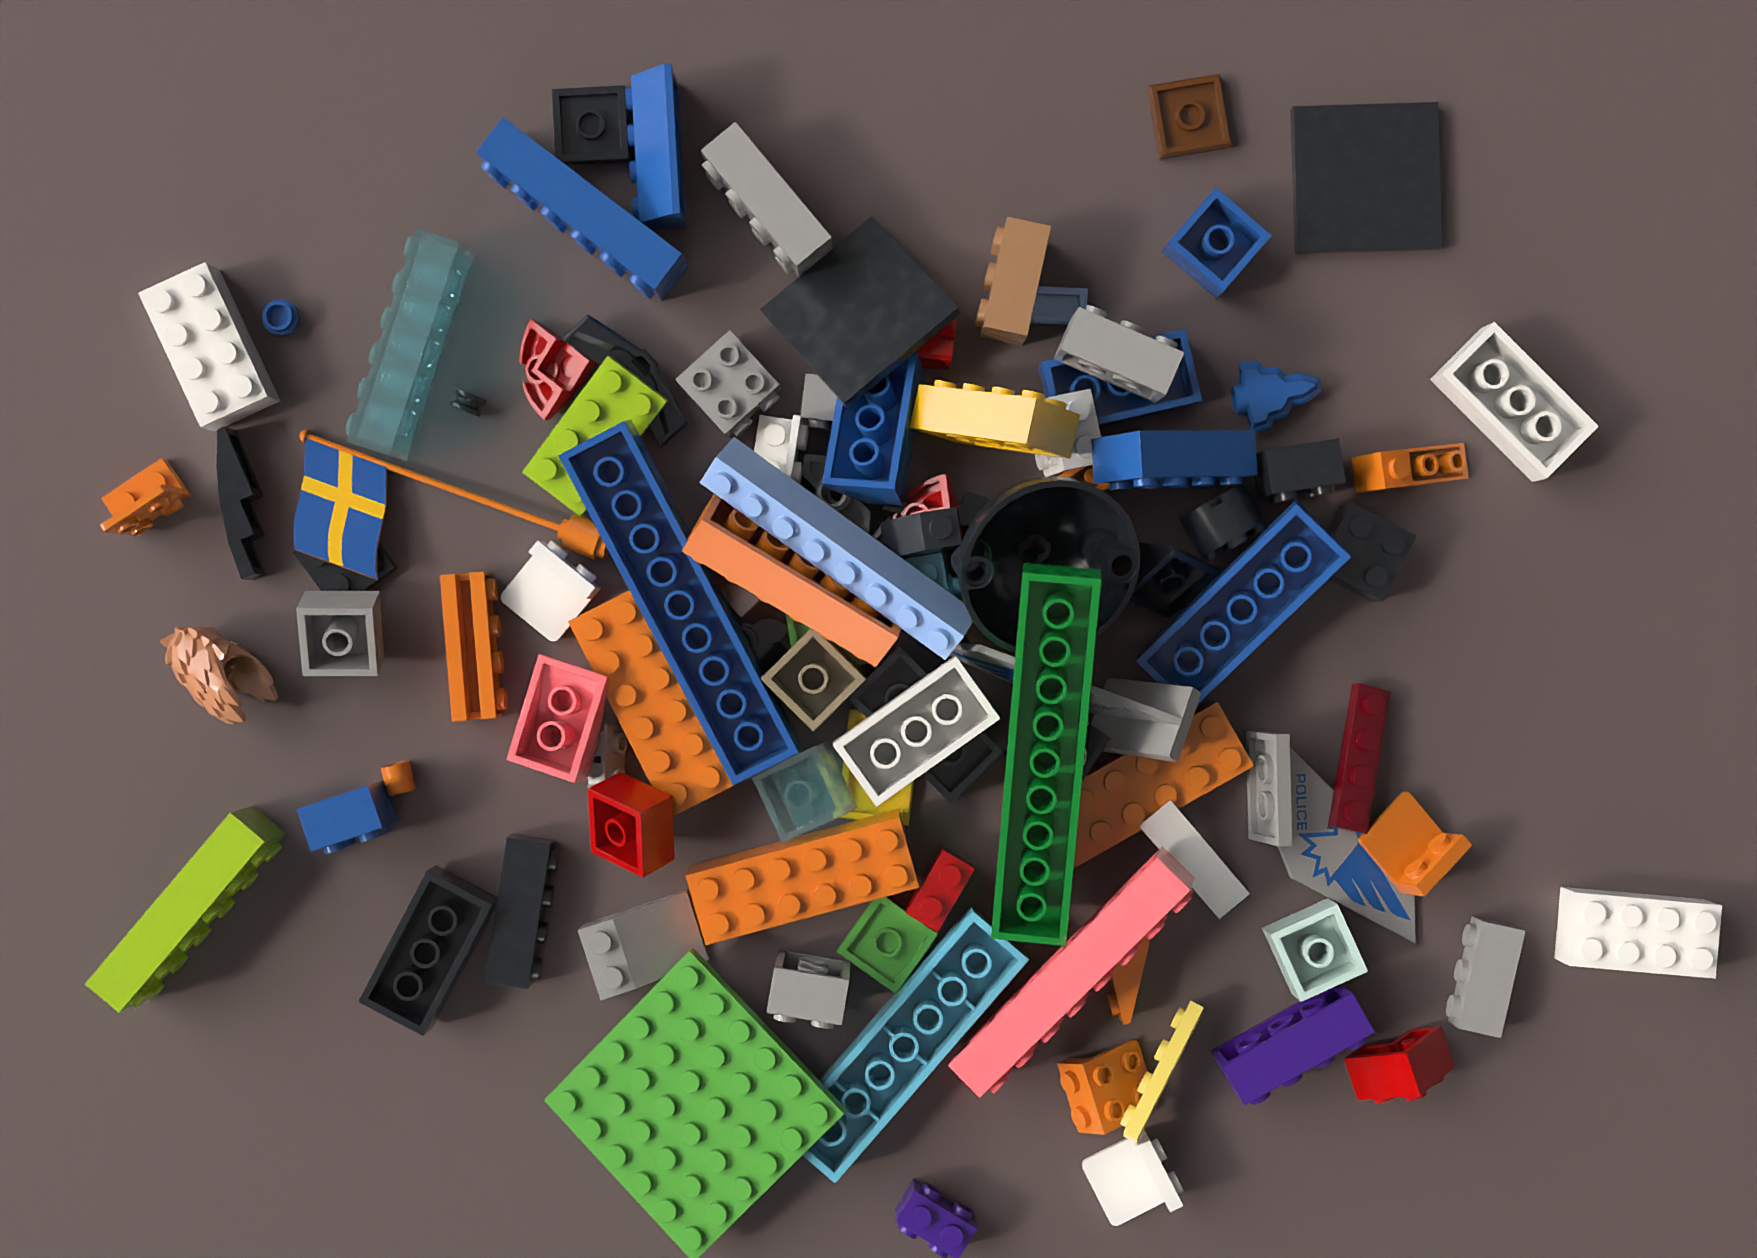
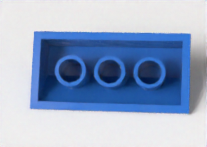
[625,63,687,230]
[822,352,925,506]

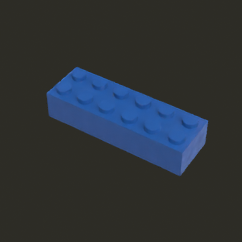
[475,117,688,301]
[1136,499,1351,705]

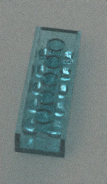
[345,228,474,462]

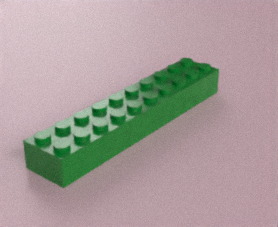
[991,563,1101,946]

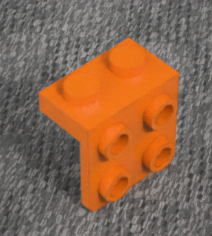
[1057,1040,1157,1135]

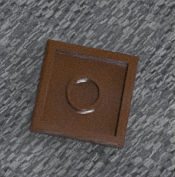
[1147,73,1232,160]

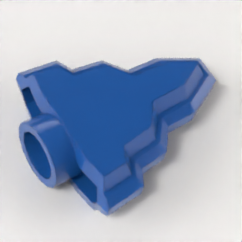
[1231,361,1322,434]

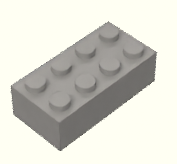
[701,122,832,277]

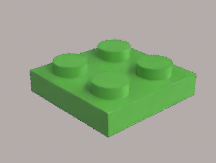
[837,896,938,994]

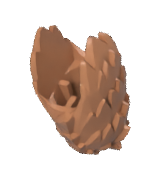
[160,626,278,725]

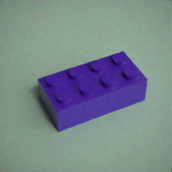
[1210,984,1375,1106]

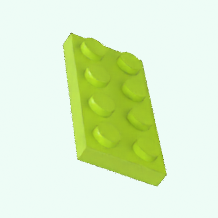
[522,355,668,516]

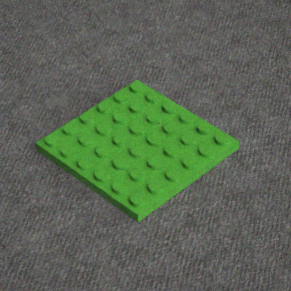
[544,948,847,1258]

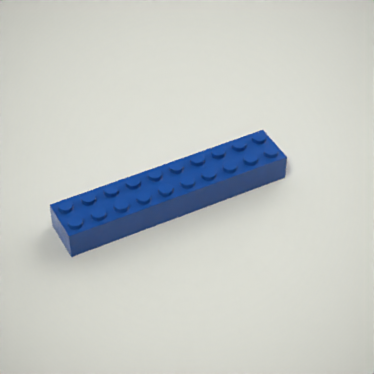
[558,420,802,785]

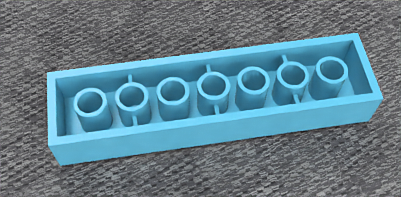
[803,906,1029,1183]

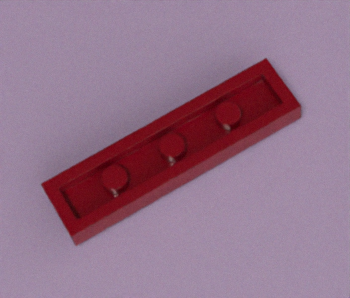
[1328,683,1391,834]

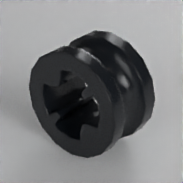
[449,388,487,417]

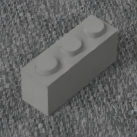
[1446,916,1526,1038]

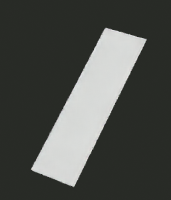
[1139,800,1250,919]

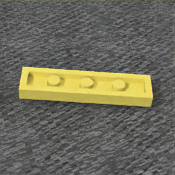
[1120,1001,1204,1144]

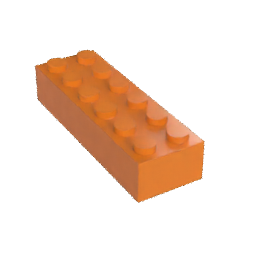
[682,494,901,667]
[568,590,734,816]
[1074,700,1254,868]
[685,809,919,945]

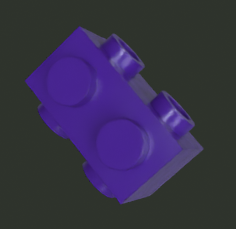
[895,1178,977,1258]

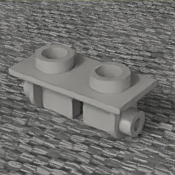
[587,723,628,788]

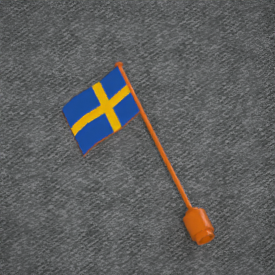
[294,429,609,580]

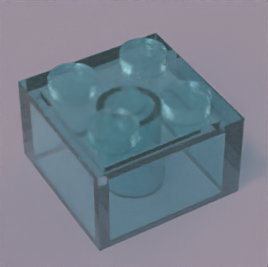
[751,741,857,843]

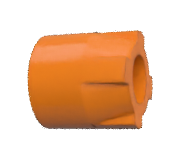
[380,760,415,796]

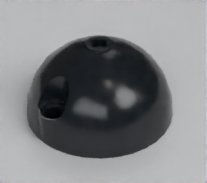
[951,476,1140,653]

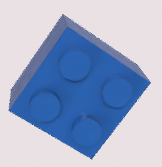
[1161,188,1272,299]
[297,780,399,854]

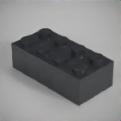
[847,646,1003,804]
[358,865,497,1036]

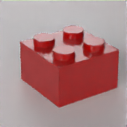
[588,772,675,878]

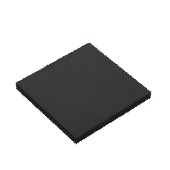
[1290,102,1443,254]
[760,216,961,409]

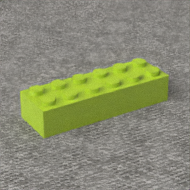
[85,806,286,1013]

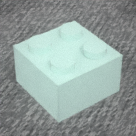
[1262,898,1368,1002]

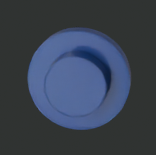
[262,299,300,336]

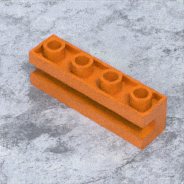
[440,571,507,722]

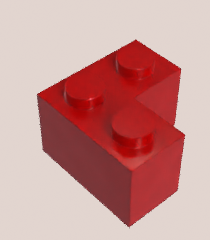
[1344,1026,1455,1103]

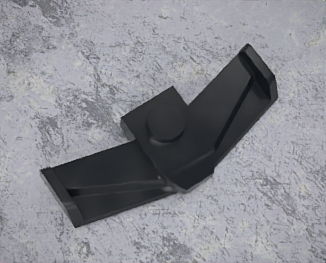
[561,314,688,448]

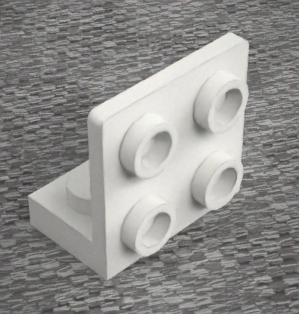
[754,415,809,485]

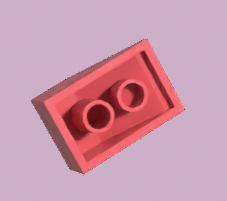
[506,654,609,783]

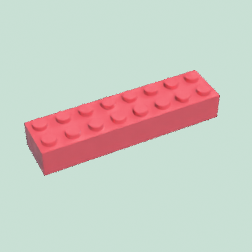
[948,846,1195,1098]

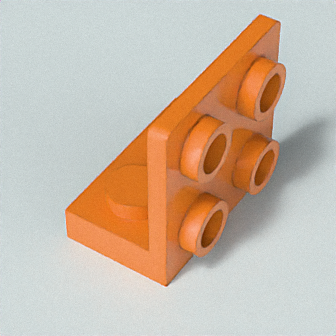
[100,458,190,536]
[1358,792,1472,897]

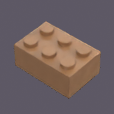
[975,216,1051,346]

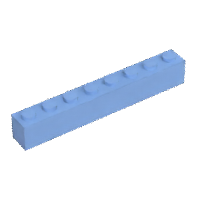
[700,437,973,660]

